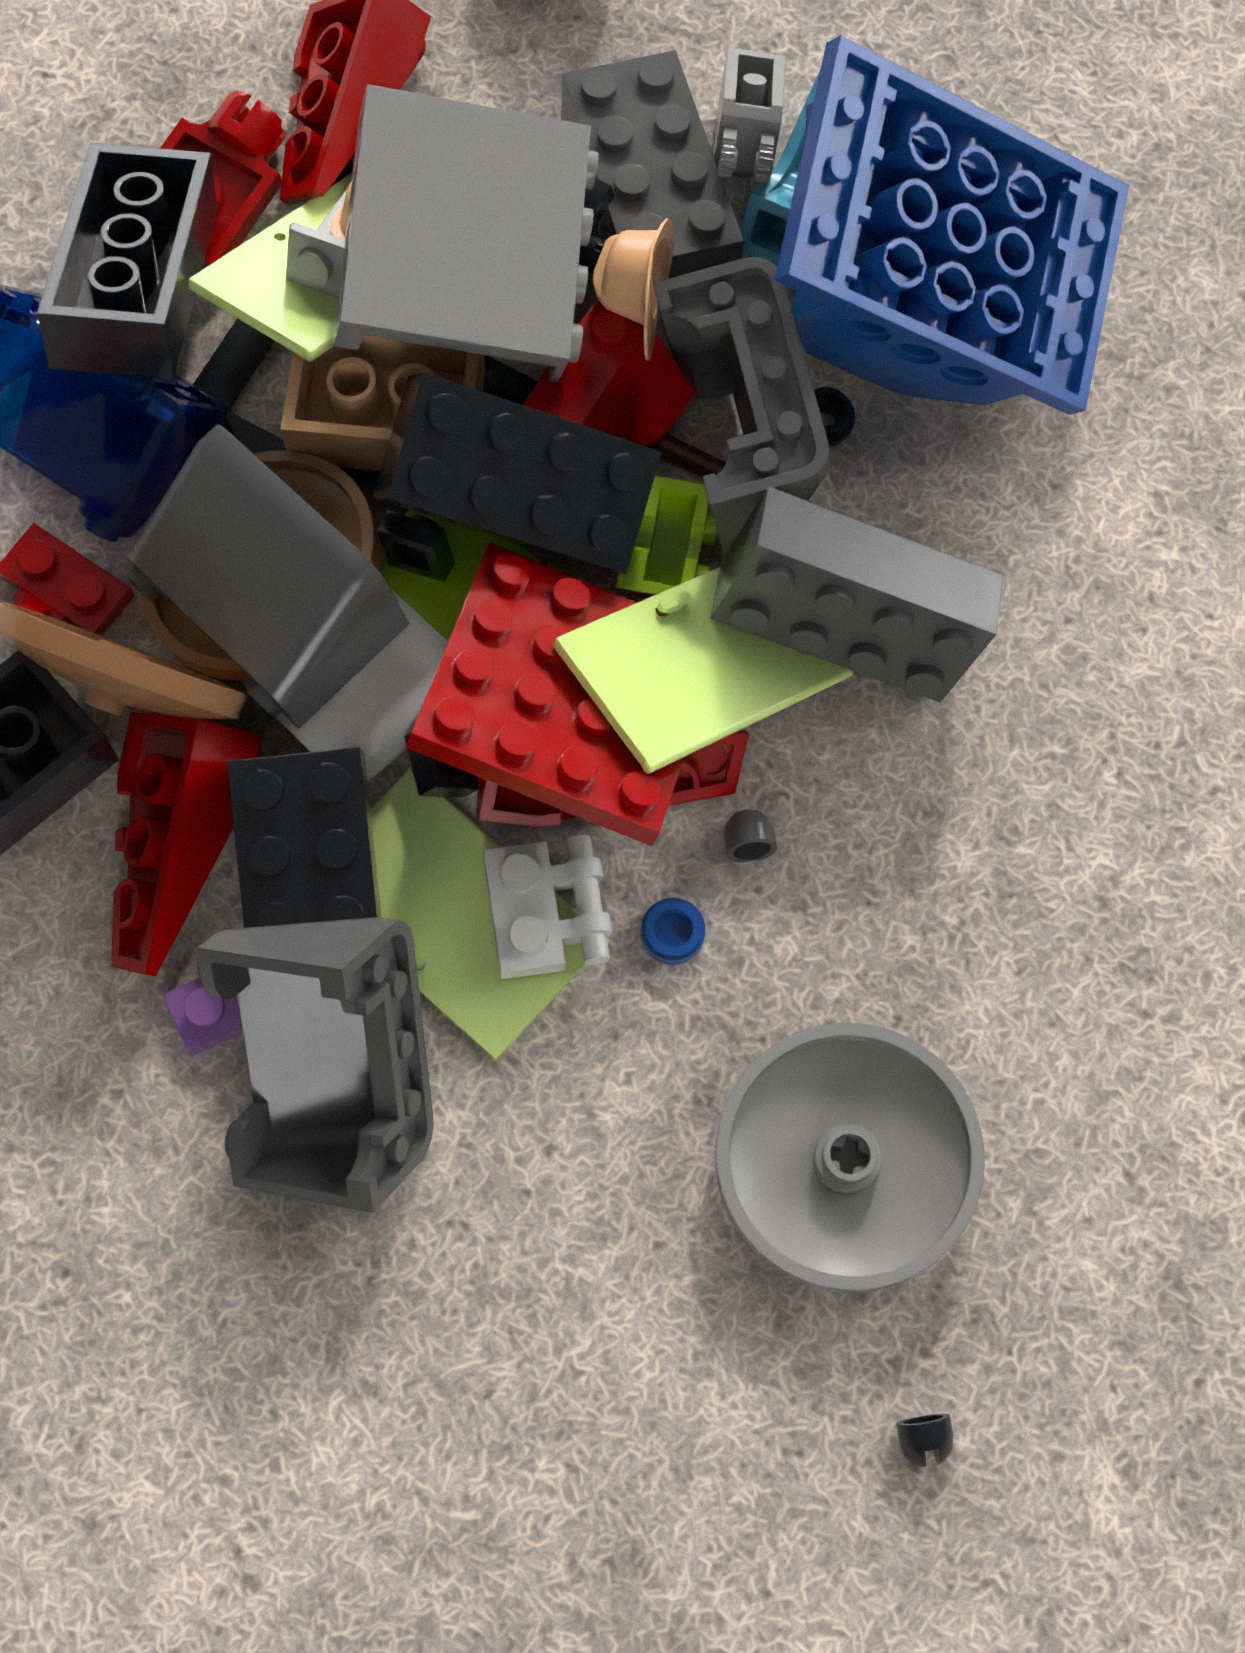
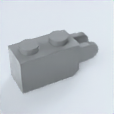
[714,47,786,183]

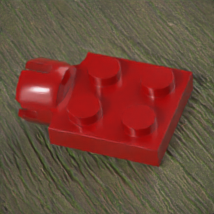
[160,90,286,268]

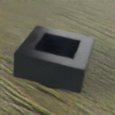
[377,511,455,583]
[404,733,478,798]

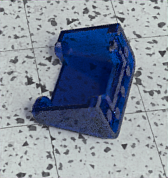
[0,284,229,542]

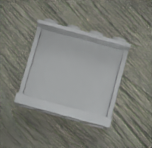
[333,84,598,383]

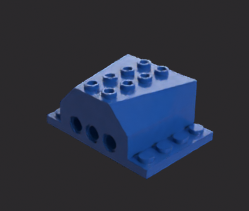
[774,35,1130,415]

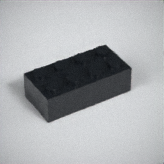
[37,143,218,379]
[373,372,662,574]
[0,651,119,855]
[227,747,382,928]

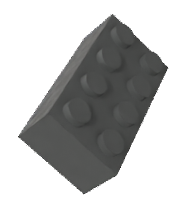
[561,50,744,279]
[710,487,1004,703]

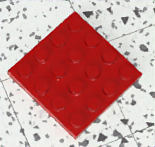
[406,542,684,846]

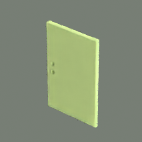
[188,173,353,362]
[553,567,853,774]
[370,767,609,1061]

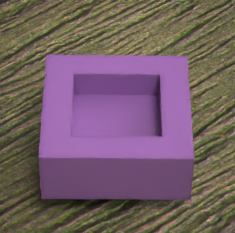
[162,978,243,1057]

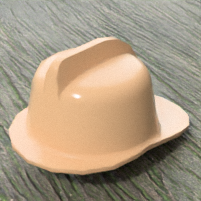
[593,218,675,361]

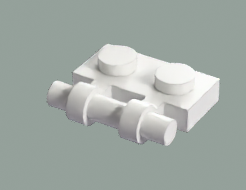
[483,835,613,979]

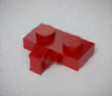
[0,522,135,635]

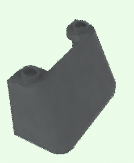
[653,257,831,556]
[125,424,410,729]
[197,917,434,1213]

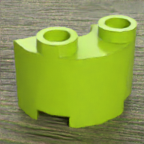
[616,475,717,597]

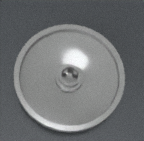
[715,1023,985,1293]

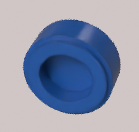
[641,898,705,965]

